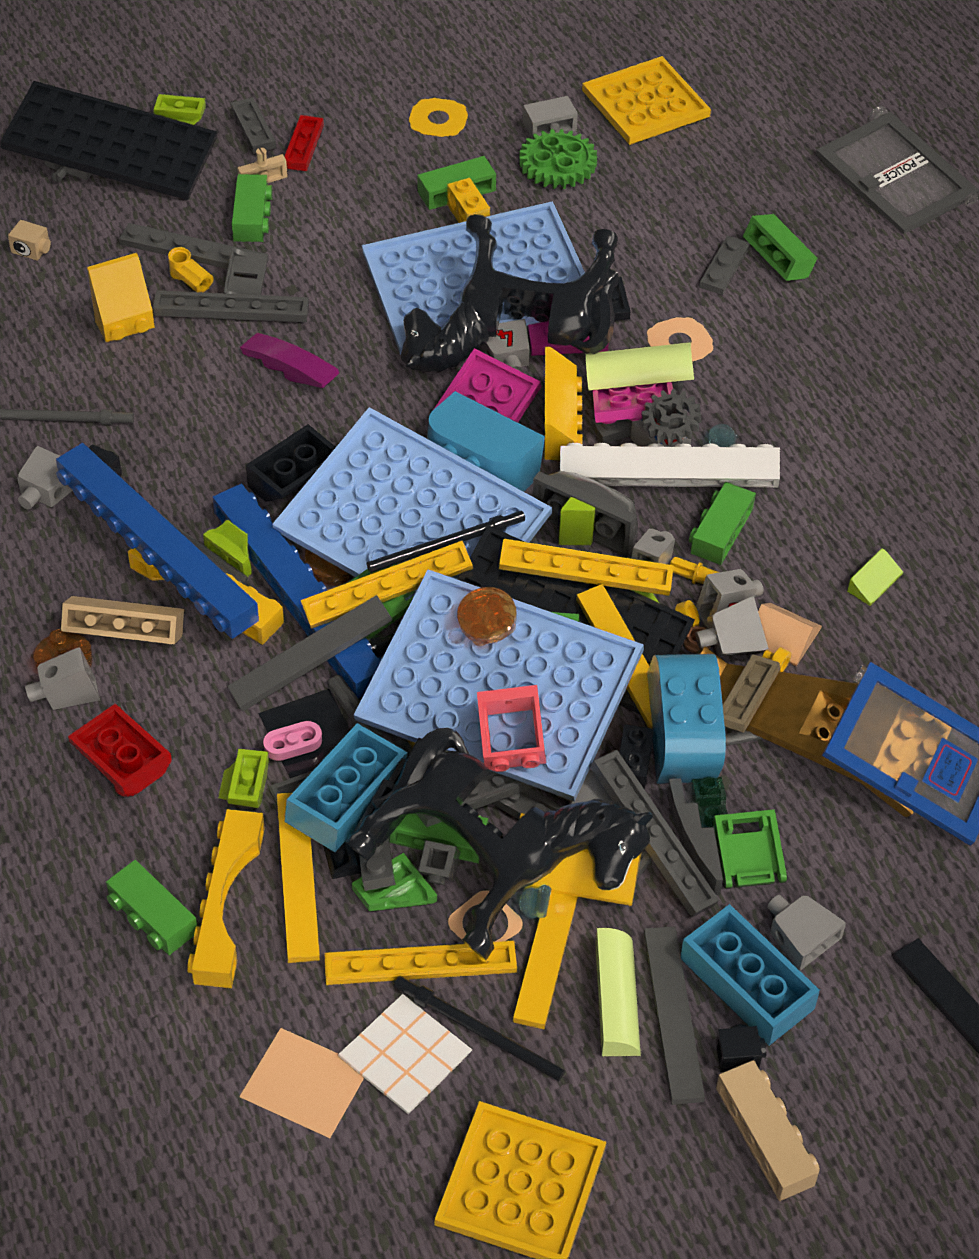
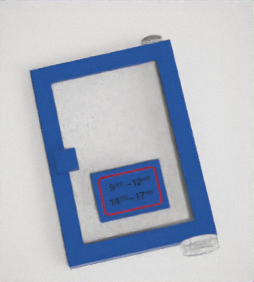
[822,662,979,846]

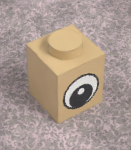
[8,220,51,261]

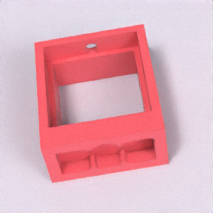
[477,685,546,772]

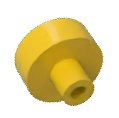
[675,600,700,627]
[762,647,792,672]

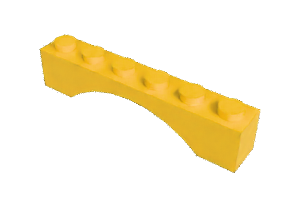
[128,548,284,645]
[188,809,265,988]

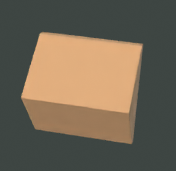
[758,603,822,666]

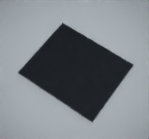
[258,689,350,778]

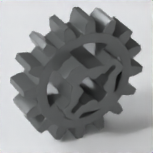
[642,389,702,445]

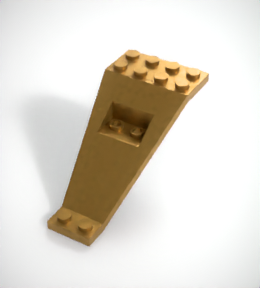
[697,646,952,817]

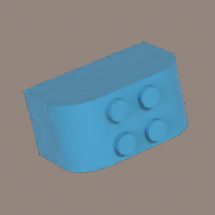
[427,391,545,492]
[647,654,726,784]

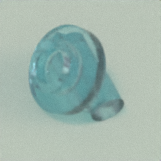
[708,424,738,447]
[519,885,552,919]

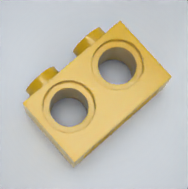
[447,178,490,223]

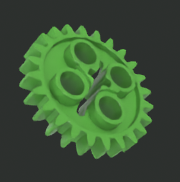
[519,129,597,189]

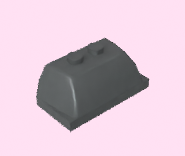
[533,471,638,557]

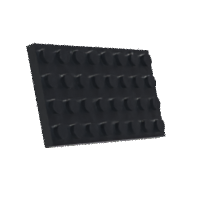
[0,81,217,200]
[458,525,695,715]

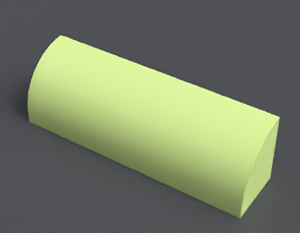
[586,342,694,390]
[595,928,641,1056]

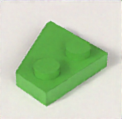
[352,853,437,911]

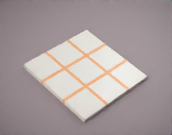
[338,994,472,1114]

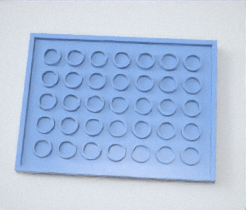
[362,201,585,355]
[272,407,552,600]
[354,569,644,802]

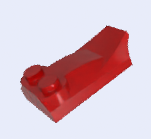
[68,704,172,797]

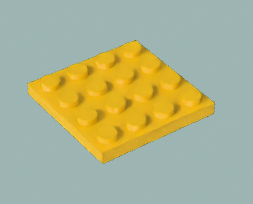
[582,56,711,145]
[434,1101,606,1259]

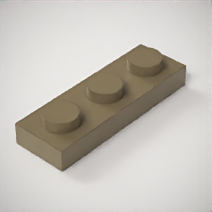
[723,654,780,733]

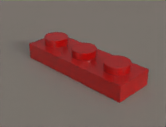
[284,115,324,172]

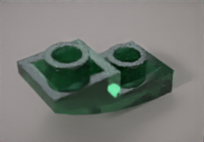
[692,777,728,828]

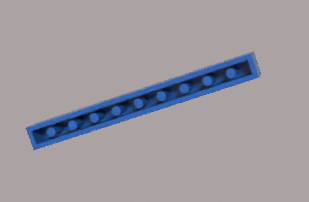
[56,443,259,639]
[213,483,382,699]

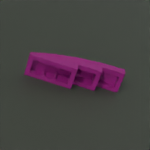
[240,333,339,388]

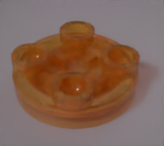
[457,587,517,646]

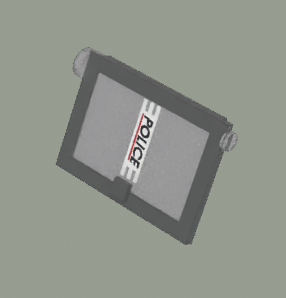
[816,106,979,234]

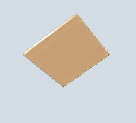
[239,1028,364,1138]

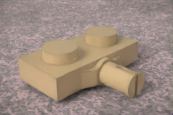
[237,148,287,183]

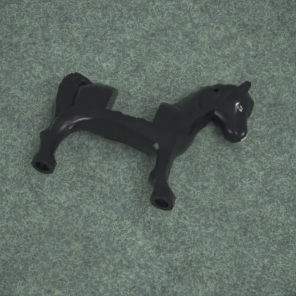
[400,214,619,372]
[345,728,653,960]

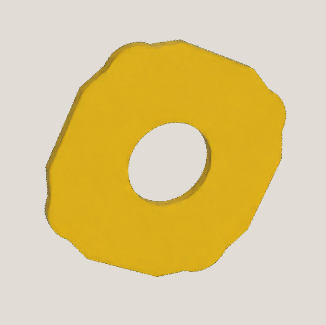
[409,98,468,137]

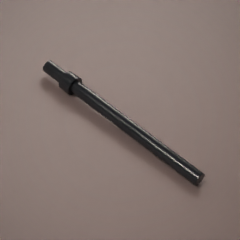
[366,511,525,573]
[394,976,565,1082]

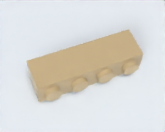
[61,596,184,644]
[716,1060,819,1201]

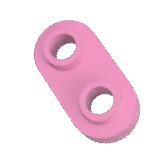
[263,721,322,761]

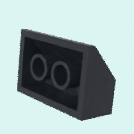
[246,424,336,502]

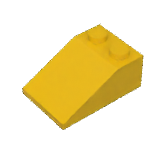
[87,253,155,342]

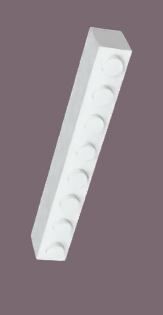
[560,443,780,487]

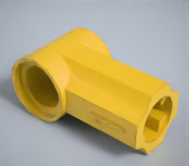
[168,247,214,292]

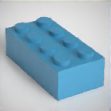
[285,723,407,852]
[681,904,820,1046]

